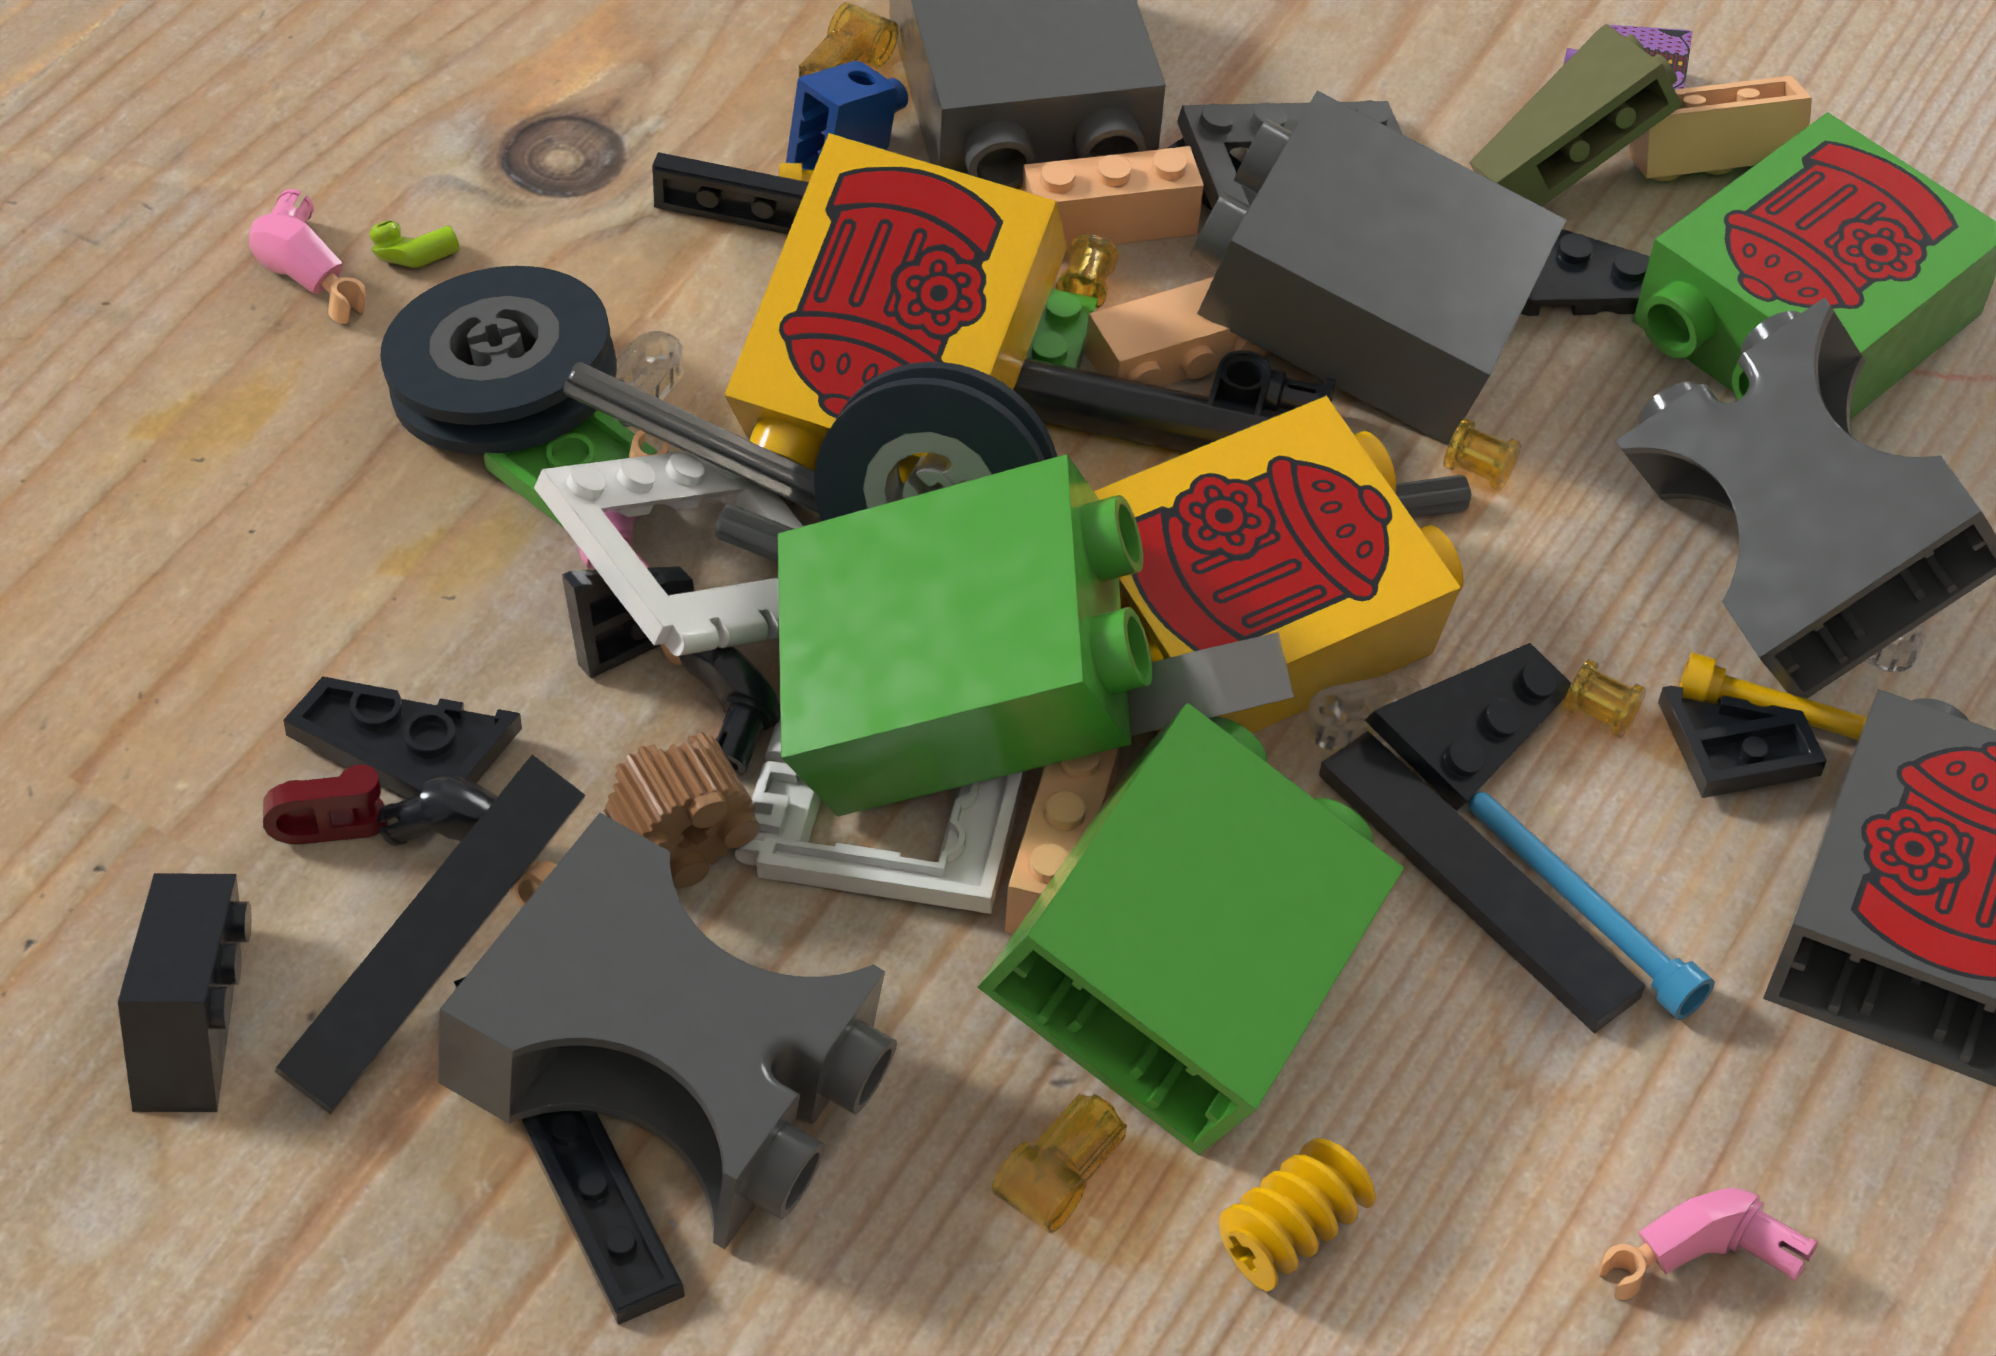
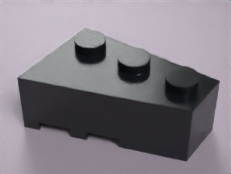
[118,873,252,1112]

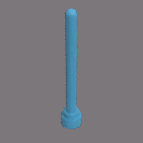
[1469,792,1715,1020]

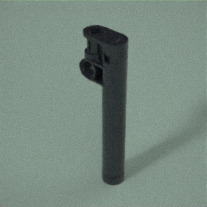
[1014,350,1336,453]

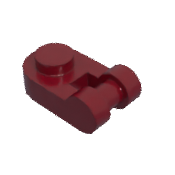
[263,764,388,844]

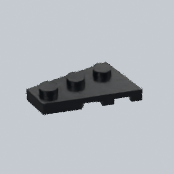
[1364,643,1575,811]
[283,676,522,798]

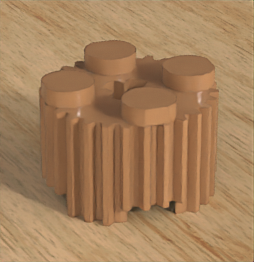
[603,732,760,888]

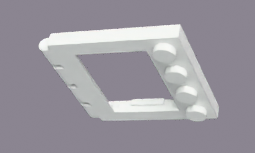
[534,451,803,656]
[735,712,1027,914]

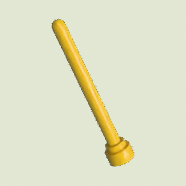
[1679,651,1867,740]

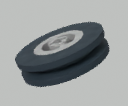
[814,362,1057,521]

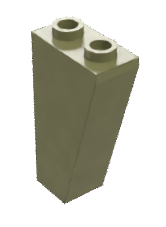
[1469,24,1682,207]

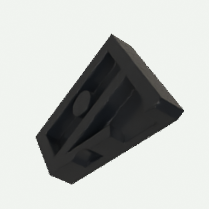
[1521,229,1650,316]
[562,566,695,679]
[1658,685,1827,798]

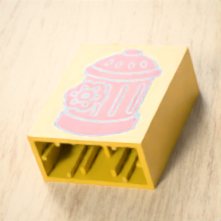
[724,133,1067,485]
[1094,396,1463,734]

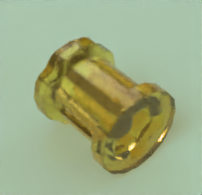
[1056,234,1119,309]
[1443,418,1521,491]
[1563,659,1647,738]

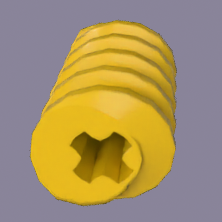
[1218,1138,1376,1292]

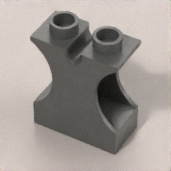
[1615,297,1996,699]
[438,813,897,1249]

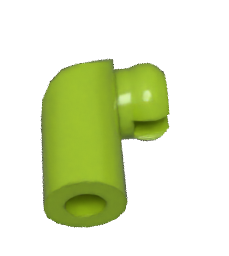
[369,220,460,268]

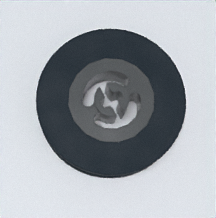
[380,266,617,455]

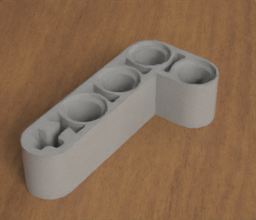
[1128,632,1294,736]

